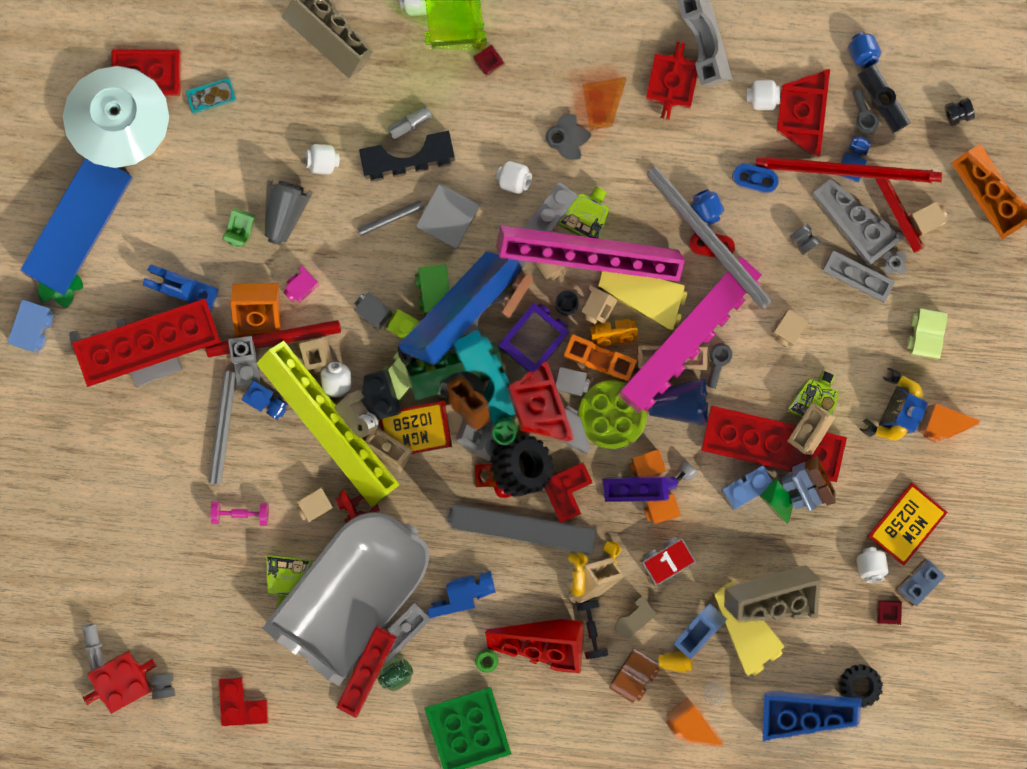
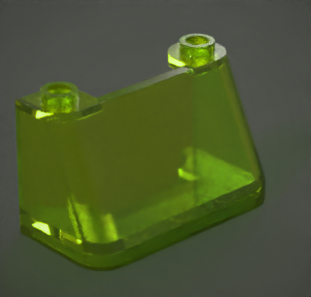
[424,0,487,51]

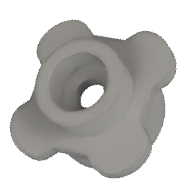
[883,252,907,274]

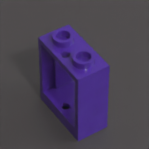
[498,303,569,373]

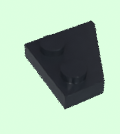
[361,369,402,420]

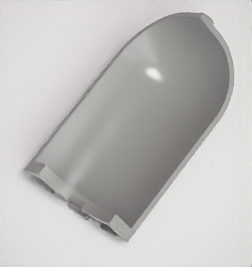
[262,513,429,686]

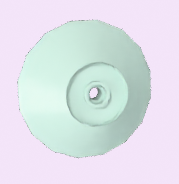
[63,66,169,168]

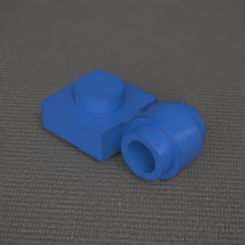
[838,136,871,183]
[241,380,288,420]

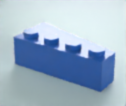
[762,691,862,742]

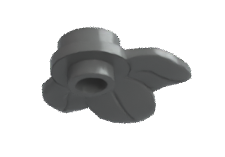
[545,114,591,160]

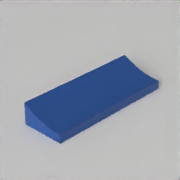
[20,158,133,296]
[399,251,522,364]

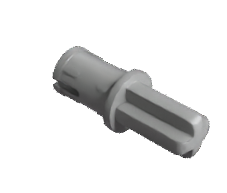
[388,105,433,139]
[82,623,104,670]

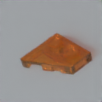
[582,77,626,131]

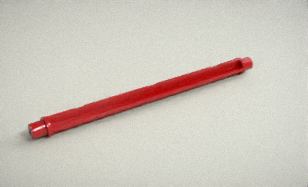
[756,156,942,184]

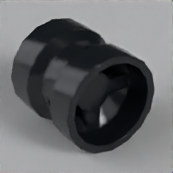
[945,98,975,126]
[555,291,579,316]

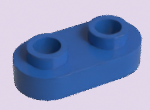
[732,164,779,194]

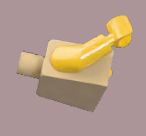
[567,541,624,604]

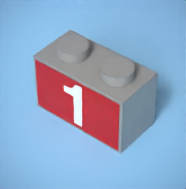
[641,536,696,586]

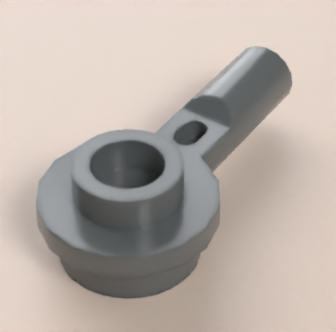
[852,89,879,134]
[707,343,732,389]

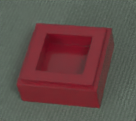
[473,44,505,77]
[877,600,902,625]

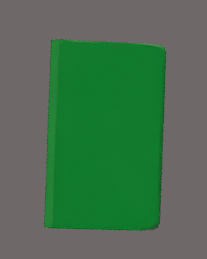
[760,479,793,524]

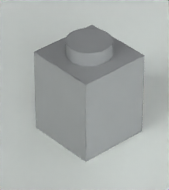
[556,367,590,397]

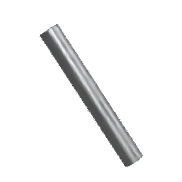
[357,200,423,236]

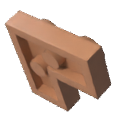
[499,273,534,318]

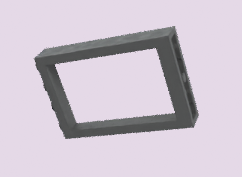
[446,505,596,554]

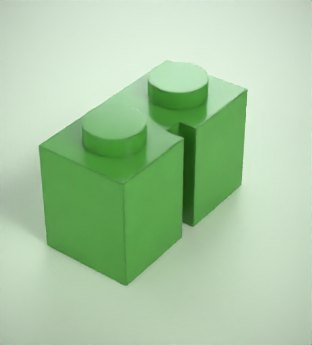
[415,264,449,315]

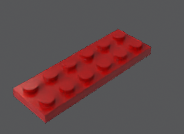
[72,298,220,387]
[701,406,847,482]

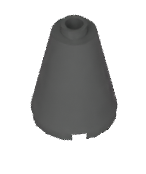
[264,179,313,245]

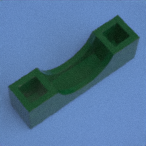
[405,341,504,401]

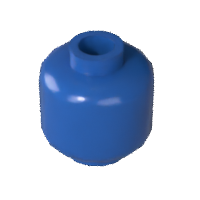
[848,32,882,68]
[690,189,724,225]

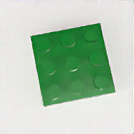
[424,687,512,769]

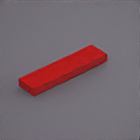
[875,178,925,253]
[336,626,398,718]

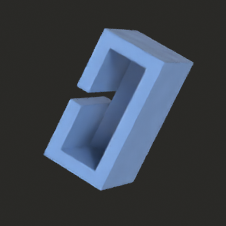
[7,299,54,353]
[721,466,773,510]
[673,604,727,659]

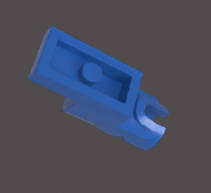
[143,264,219,311]
[427,571,496,618]

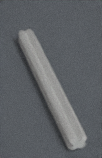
[208,370,236,485]

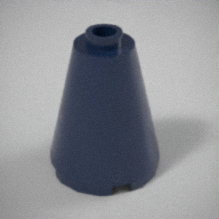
[648,379,708,425]

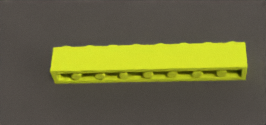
[256,341,400,507]

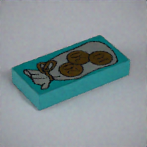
[186,78,237,114]

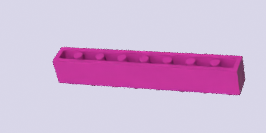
[496,225,685,281]
[618,256,762,414]

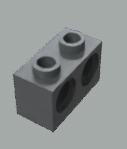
[354,292,393,331]

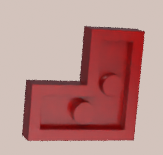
[544,462,593,524]
[219,678,269,726]

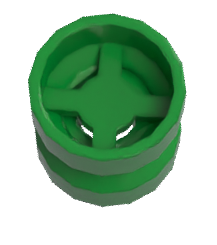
[493,416,518,445]

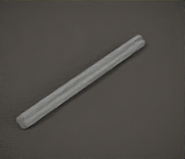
[647,166,771,309]

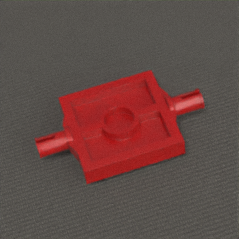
[645,42,698,120]
[83,650,157,714]

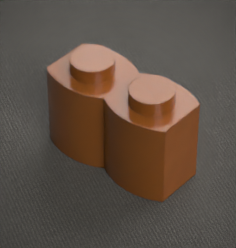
[446,376,490,430]
[609,648,659,703]

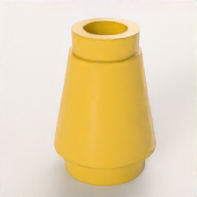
[659,651,693,673]

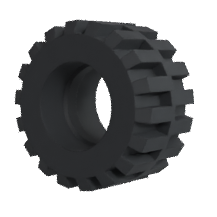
[490,435,553,497]

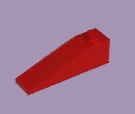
[485,619,584,674]

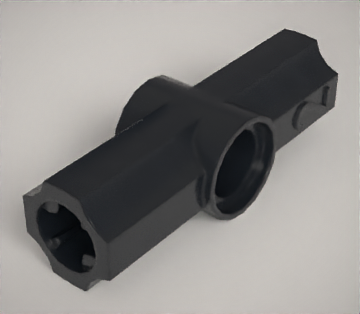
[857,64,911,134]

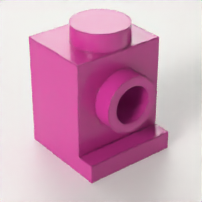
[283,266,320,303]

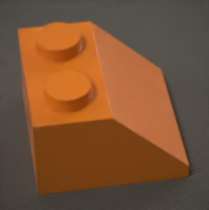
[230,283,281,337]
[918,404,980,442]

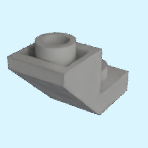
[228,336,261,387]

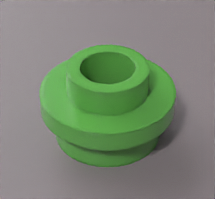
[475,649,498,673]

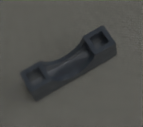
[359,130,455,182]

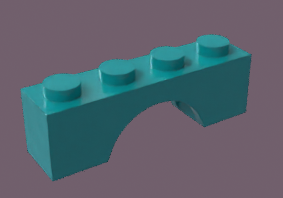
[454,330,515,425]

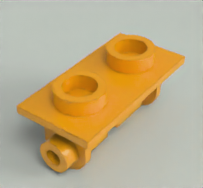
[590,318,638,347]

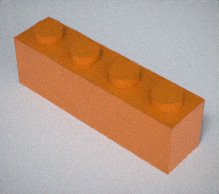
[951,144,1027,240]
[666,697,724,747]

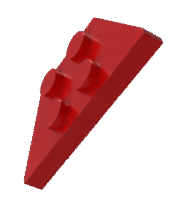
[776,69,830,158]
[508,362,574,442]

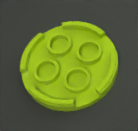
[578,379,648,449]

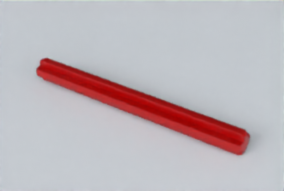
[205,320,341,358]

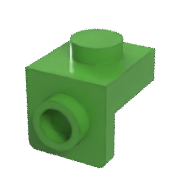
[222,208,256,247]

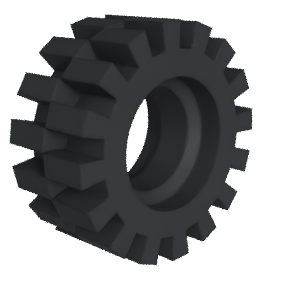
[839,664,883,708]

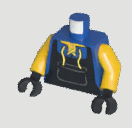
[860,368,928,441]

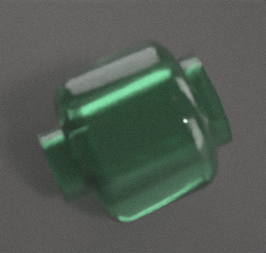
[378,657,413,692]

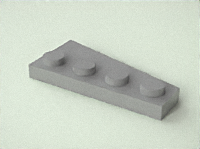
[811,179,905,266]

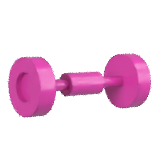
[210,501,269,526]

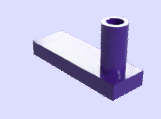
[602,476,678,502]

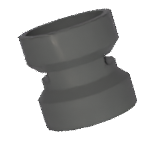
[789,223,821,255]
[149,673,176,699]

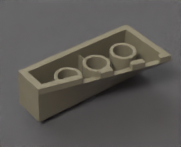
[282,0,373,78]
[724,565,821,622]

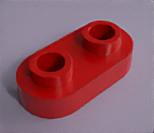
[689,233,735,258]

